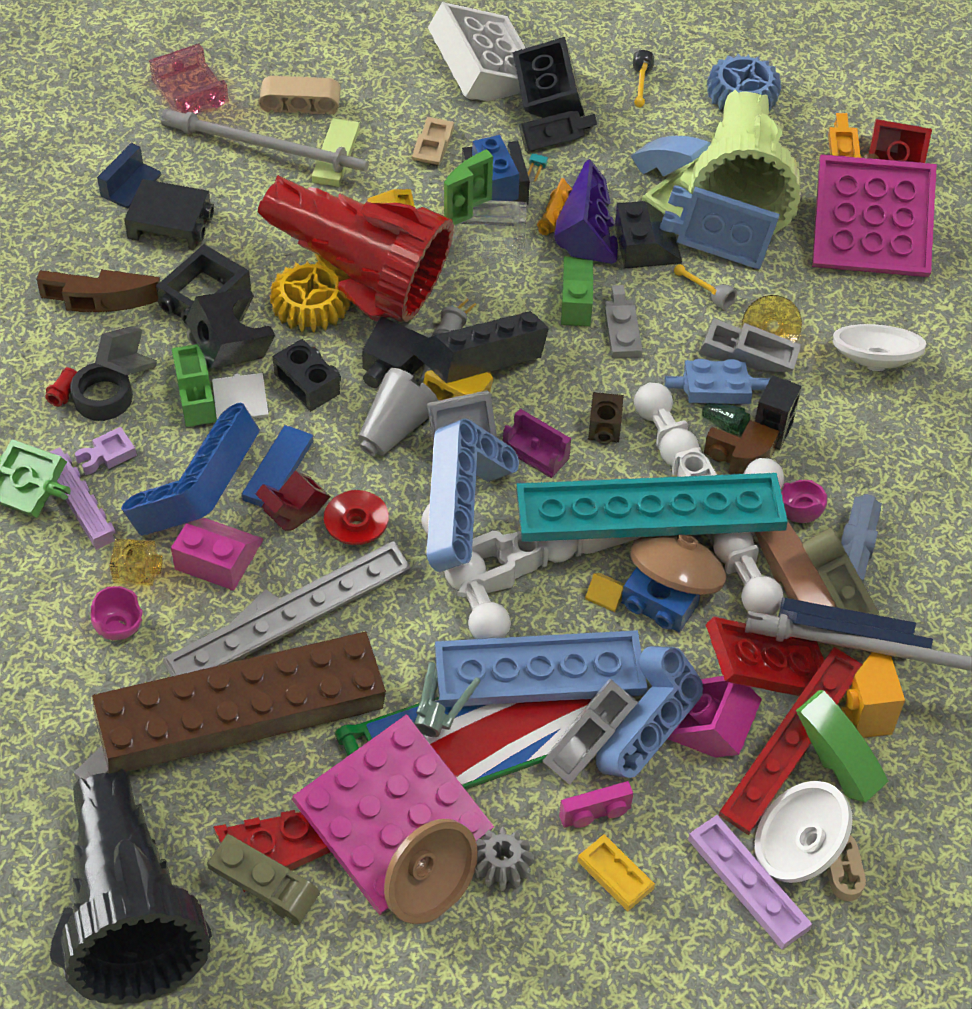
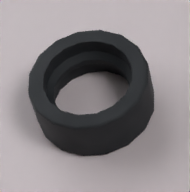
[70,363,133,421]

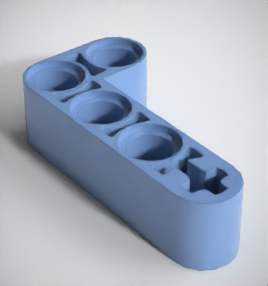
[596,646,703,778]

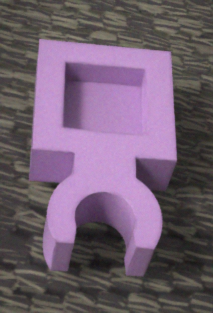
[75,427,137,475]

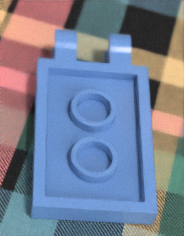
[660,185,780,270]

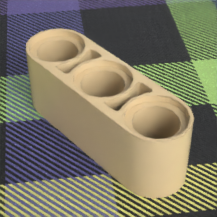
[259,76,341,115]

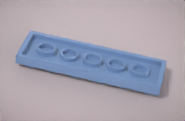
[435,630,647,707]

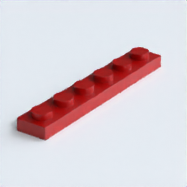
[719,647,863,835]

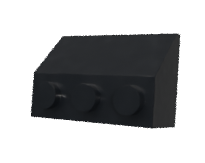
[512,37,585,118]

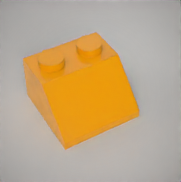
[841,652,905,738]

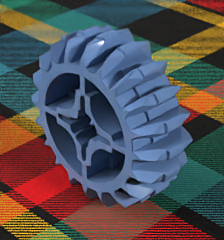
[707,53,781,111]

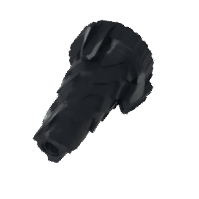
[50,768,212,1005]

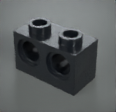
[272,338,341,412]
[754,375,802,450]

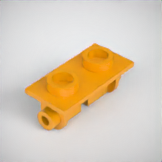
[537,178,572,235]

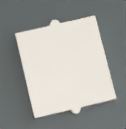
[212,373,269,419]

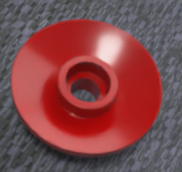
[324,490,389,545]

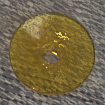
[742,295,802,342]

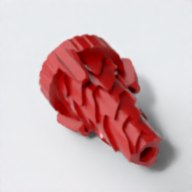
[257,175,454,323]

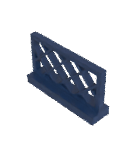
[778,597,933,649]

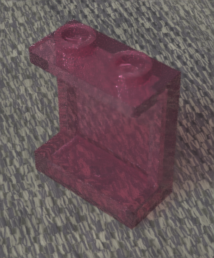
[149,43,229,114]

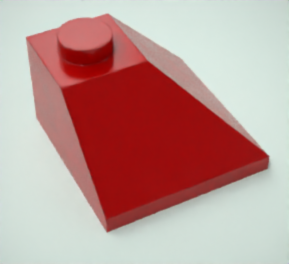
[868,119,932,163]

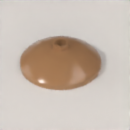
[630,534,726,595]
[384,819,478,924]

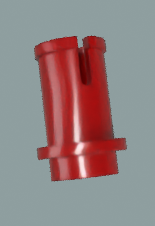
[45,367,77,407]

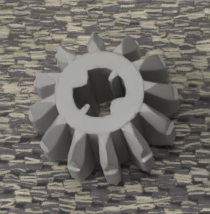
[475,826,534,892]

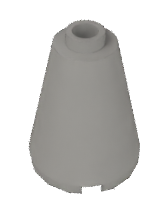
[358,368,439,457]

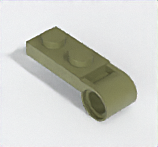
[802,527,880,615]
[207,834,320,925]

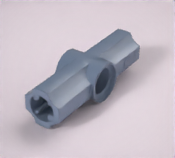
[841,494,882,582]

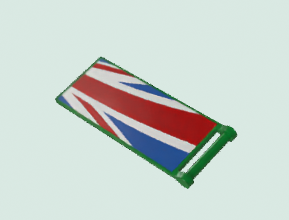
[334,697,620,790]

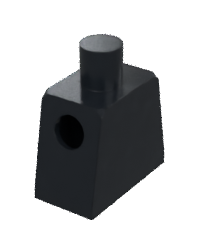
[362,316,428,388]

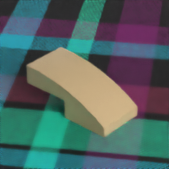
[412,117,454,165]

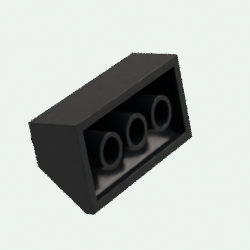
[409,311,549,383]

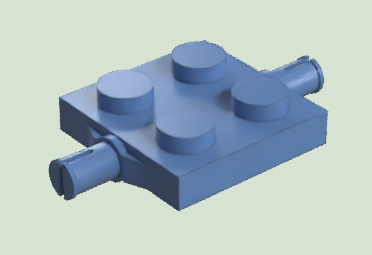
[664,359,770,404]

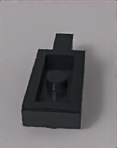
[519,111,597,152]

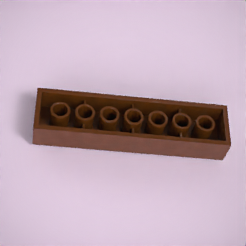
[92,631,386,774]

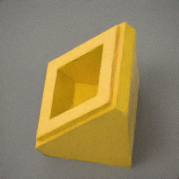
[585,573,625,612]

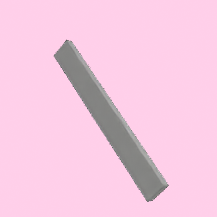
[162,541,411,676]

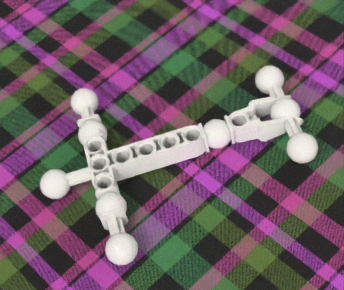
[421,383,784,639]

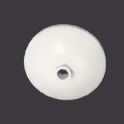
[833,324,926,371]
[755,781,852,883]

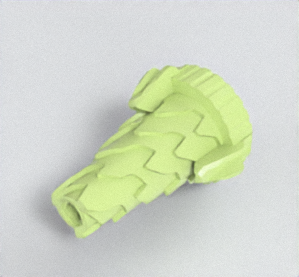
[681,90,801,235]

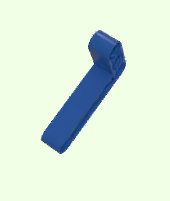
[121,402,260,536]

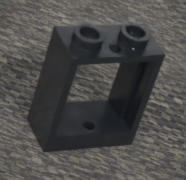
[156,244,251,326]

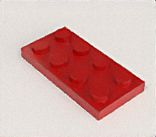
[706,616,824,696]

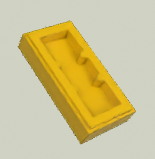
[577,834,655,912]

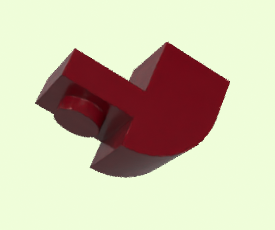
[255,470,331,531]

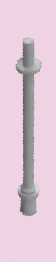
[161,108,369,173]
[745,610,972,671]

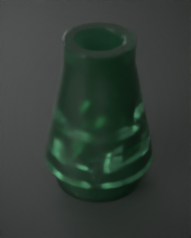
[702,403,751,436]

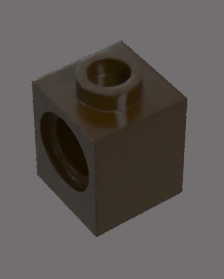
[588,392,624,443]

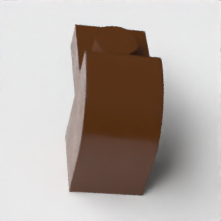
[704,420,779,475]

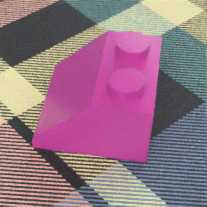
[171,518,263,591]
[667,676,762,758]

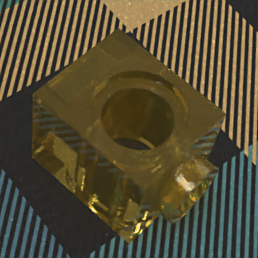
[109,538,163,586]

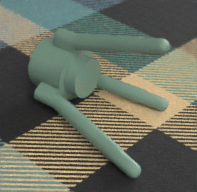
[414,662,481,737]

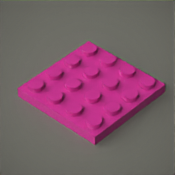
[812,154,937,277]
[292,714,494,915]

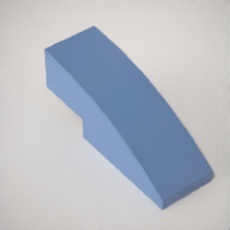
[631,136,711,177]

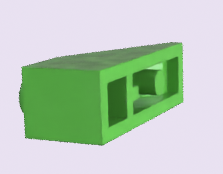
[561,256,593,327]

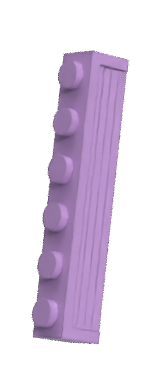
[50,447,116,550]

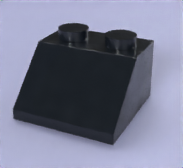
[615,201,682,269]

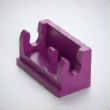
[503,408,571,478]

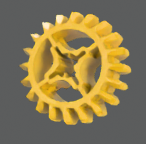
[270,260,350,333]

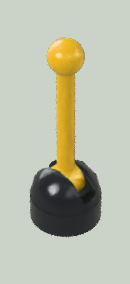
[633,50,655,107]

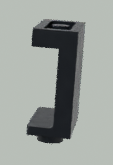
[124,179,214,250]

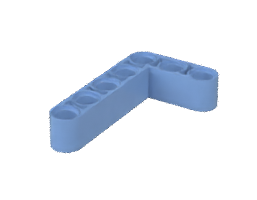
[427,418,519,572]

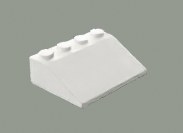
[428,2,525,101]

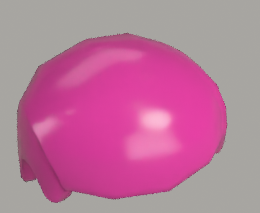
[781,480,828,524]
[90,586,143,641]

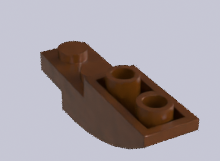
[36,269,160,312]

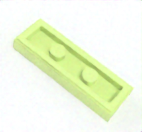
[312,118,360,187]

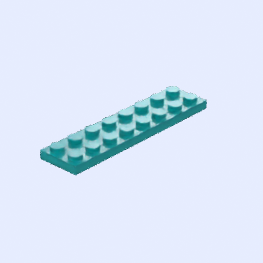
[516,473,788,542]

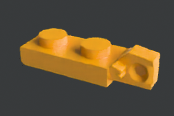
[828,113,861,158]

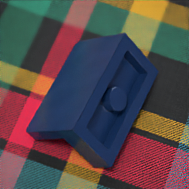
[97,143,161,209]

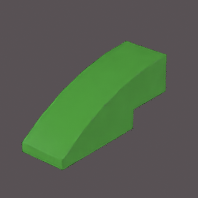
[171,344,217,427]
[796,690,889,803]

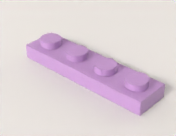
[688,815,812,950]

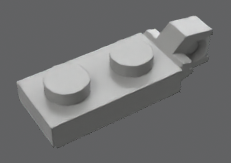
[604,285,643,358]

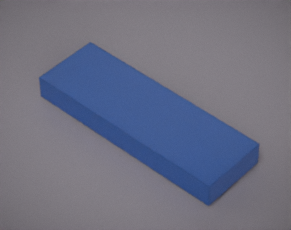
[242,425,314,507]

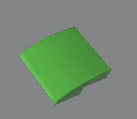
[444,149,493,225]

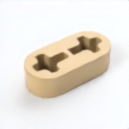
[827,835,866,902]

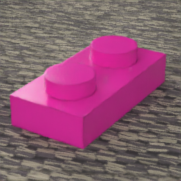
[559,781,633,828]

